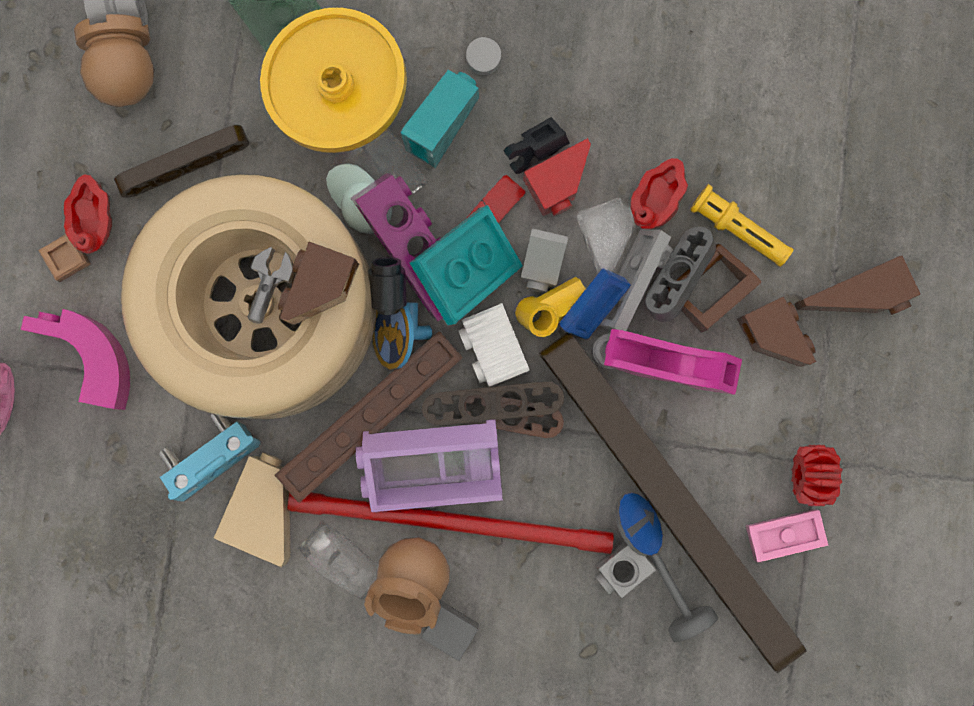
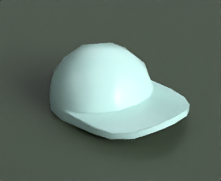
[326,163,392,234]

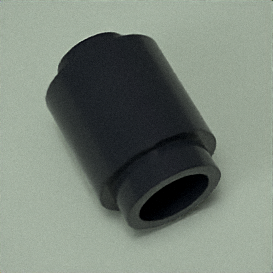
[368,257,407,315]

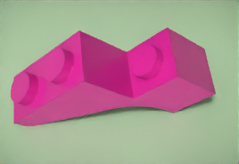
[604,329,742,395]

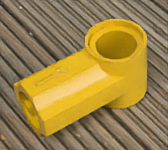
[515,277,586,337]

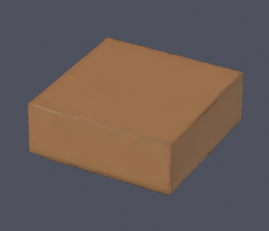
[38,234,91,282]

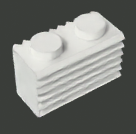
[458,304,530,387]

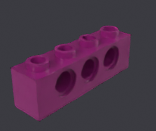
[351,173,443,321]

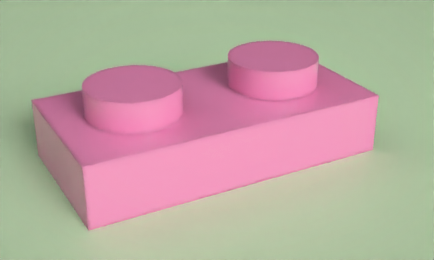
[746,509,829,562]

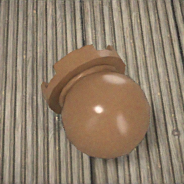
[74,14,155,108]
[364,537,450,634]

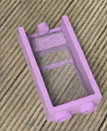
[356,420,503,512]

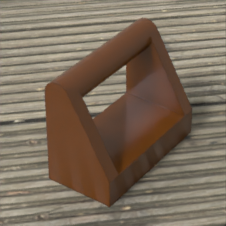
[667,243,762,333]

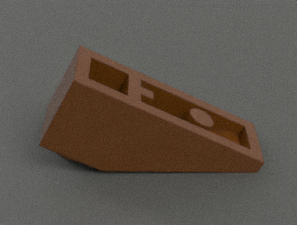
[794,255,921,315]

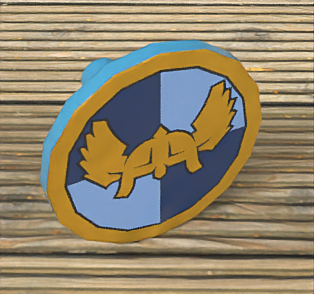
[372,302,432,369]

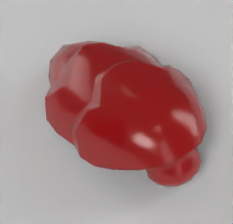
[631,158,688,230]
[64,175,112,253]

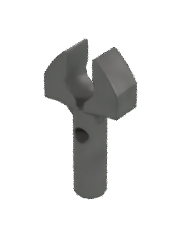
[248,247,295,324]

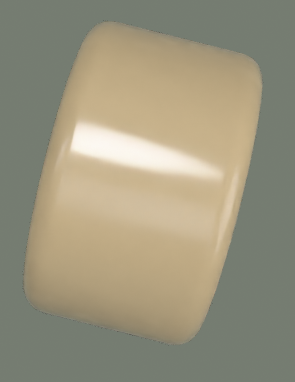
[121,175,376,419]

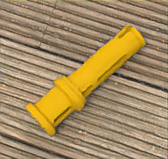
[690,184,794,267]

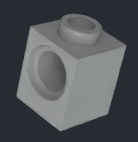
[595,541,656,598]

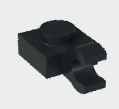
[503,117,570,174]

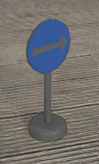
[615,493,718,642]

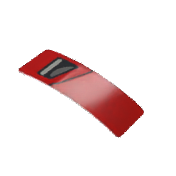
[467,175,526,223]

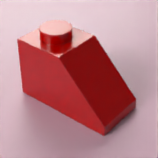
[523,138,591,216]

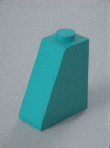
[400,70,479,168]

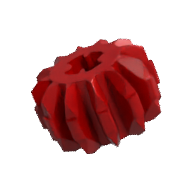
[791,445,843,506]

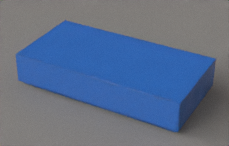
[559,268,631,340]

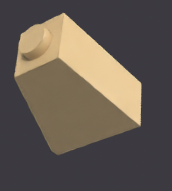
[214,452,290,567]

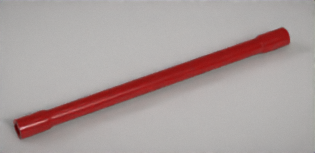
[287,492,614,554]

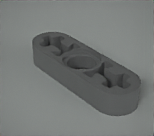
[645,227,716,322]

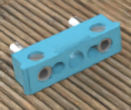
[159,414,260,502]

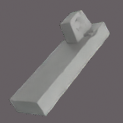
[599,228,673,331]

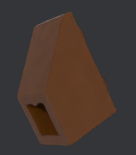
[278,241,359,325]
[737,296,816,367]

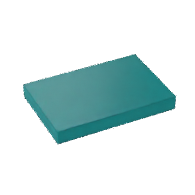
[410,205,523,325]

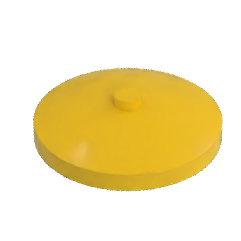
[260,8,407,153]

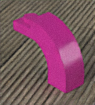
[21,309,130,410]

